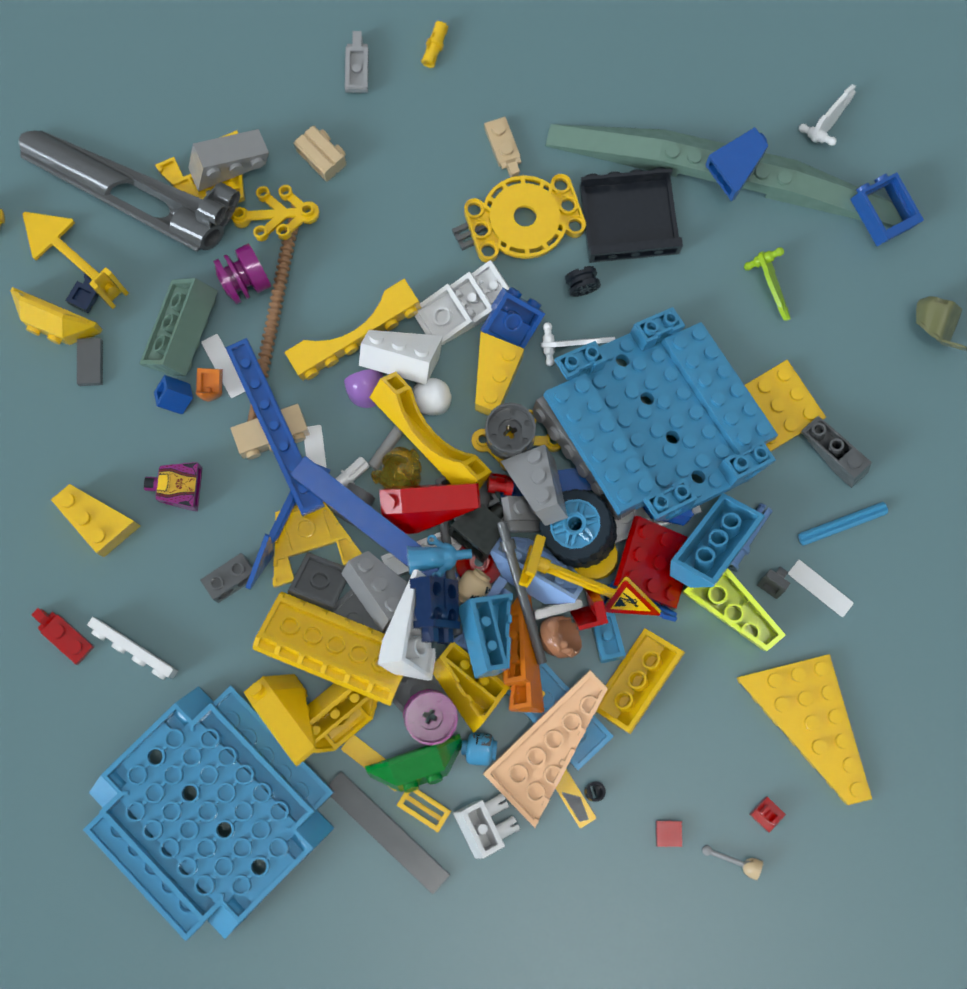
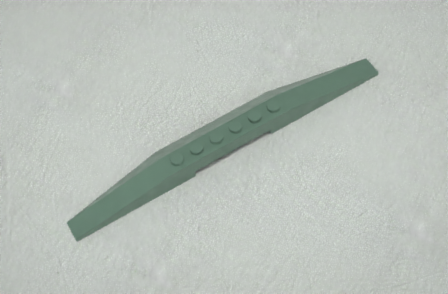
[545,124,901,227]

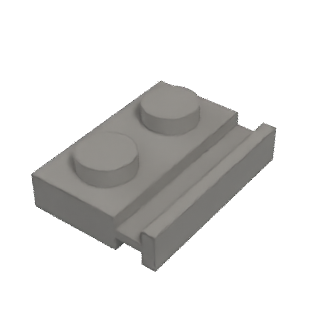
[501,496,541,533]

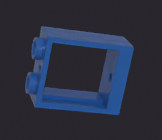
[850,172,924,246]

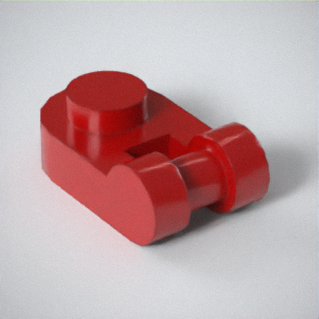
[486,473,514,496]

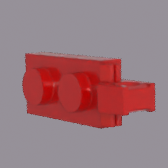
[31,608,95,665]

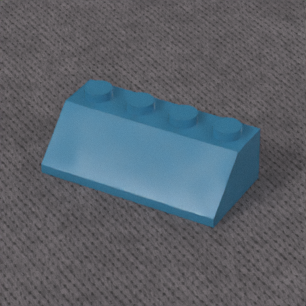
[670,493,765,588]

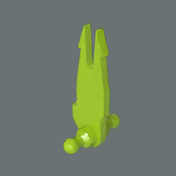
[744,247,791,321]

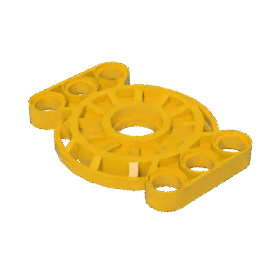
[464,174,586,263]

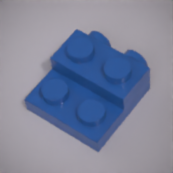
[480,287,545,348]

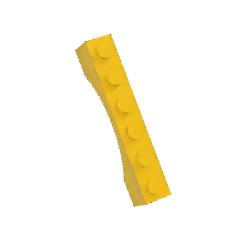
[284,279,421,381]
[369,372,492,490]

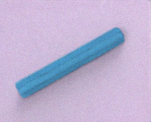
[798,502,888,546]

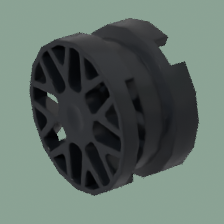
[565,266,601,297]

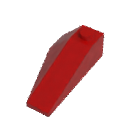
[379,483,481,534]

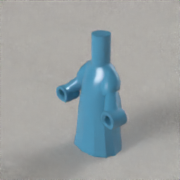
[407,535,472,577]

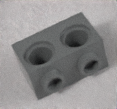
[200,553,253,603]

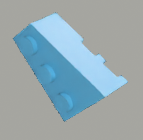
[459,593,513,679]

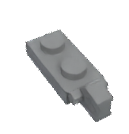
[345,31,369,93]

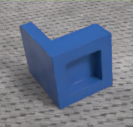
[154,375,193,414]

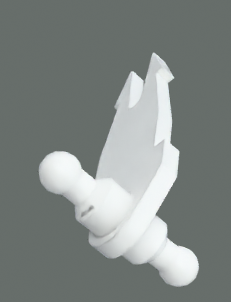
[799,84,856,146]
[541,322,615,366]

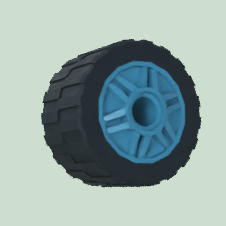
[539,489,617,568]

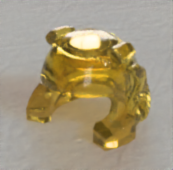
[371,447,422,488]

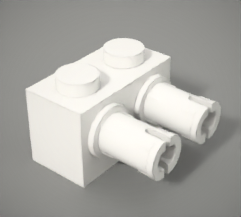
[453,793,520,859]

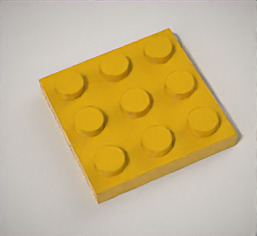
[745,360,826,452]

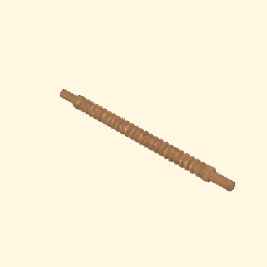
[247,204,299,422]

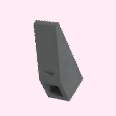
[801,416,872,488]

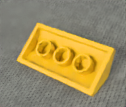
[596,628,685,734]

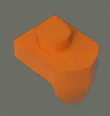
[195,368,223,402]

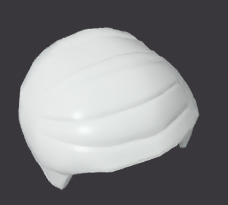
[412,378,452,415]

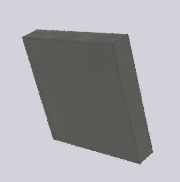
[288,552,347,611]

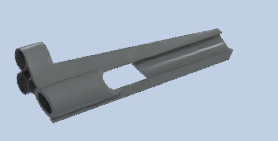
[19,130,240,251]

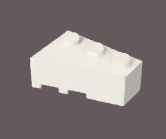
[359,330,443,385]

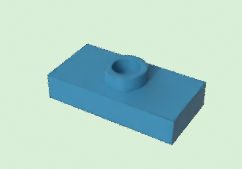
[592,612,626,663]

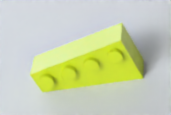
[682,568,786,651]

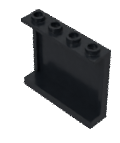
[580,167,683,263]

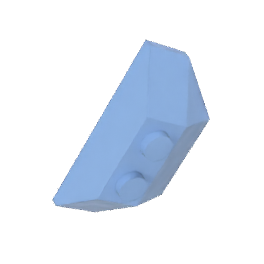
[490,537,583,605]

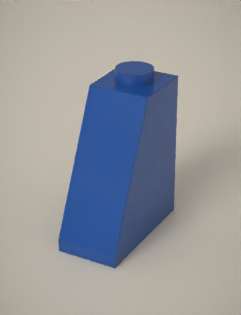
[705,127,768,201]

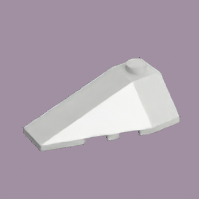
[378,569,436,681]

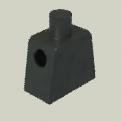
[449,503,504,563]

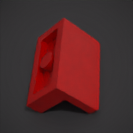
[570,588,608,630]

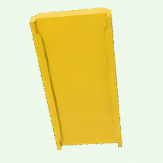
[253,591,403,706]

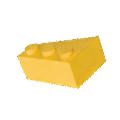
[475,332,524,416]
[51,484,141,557]
[433,642,510,733]

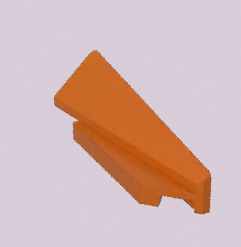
[503,595,544,713]

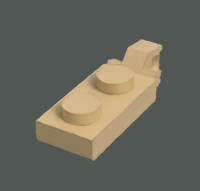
[484,117,521,178]

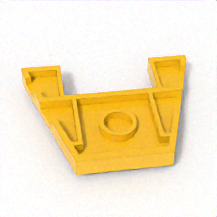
[155,130,245,203]
[273,502,362,588]

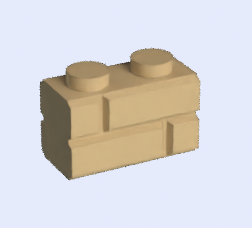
[294,126,346,182]

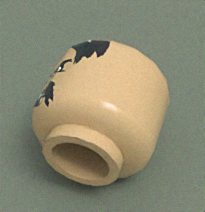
[458,568,492,603]

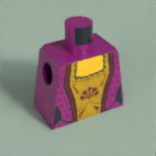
[144,462,203,511]

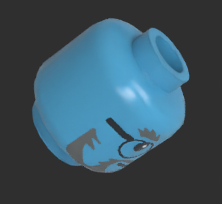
[461,732,497,766]

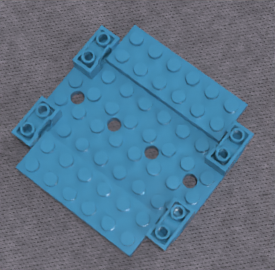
[543,307,778,521]
[83,685,334,941]

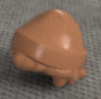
[539,616,582,659]

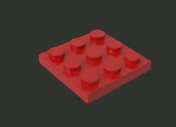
[614,516,689,609]

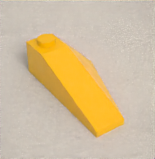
[243,674,317,766]

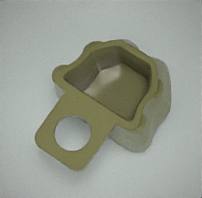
[916,296,967,351]

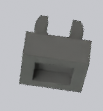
[757,567,790,599]

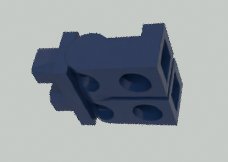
[410,576,461,644]

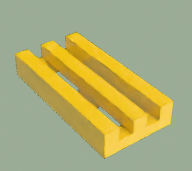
[396,789,451,832]

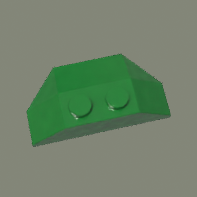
[365,734,462,793]

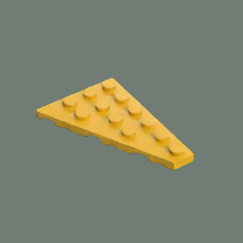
[737,654,872,805]

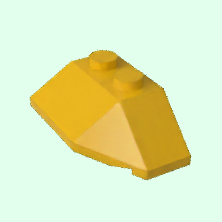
[10,287,102,345]
[308,683,378,753]

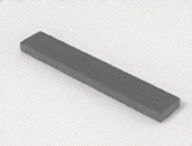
[328,772,450,894]

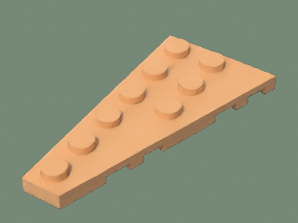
[483,670,608,828]

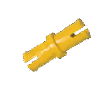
[421,21,449,68]

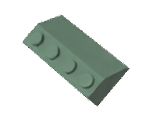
[139,278,218,376]

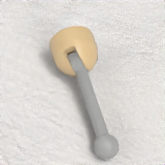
[702,845,763,880]

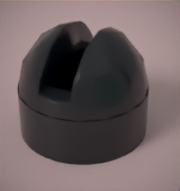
[584,781,606,802]

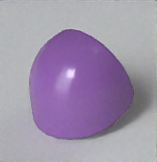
[344,369,384,408]

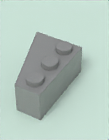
[188,129,269,191]
[500,445,568,526]
[341,551,408,632]

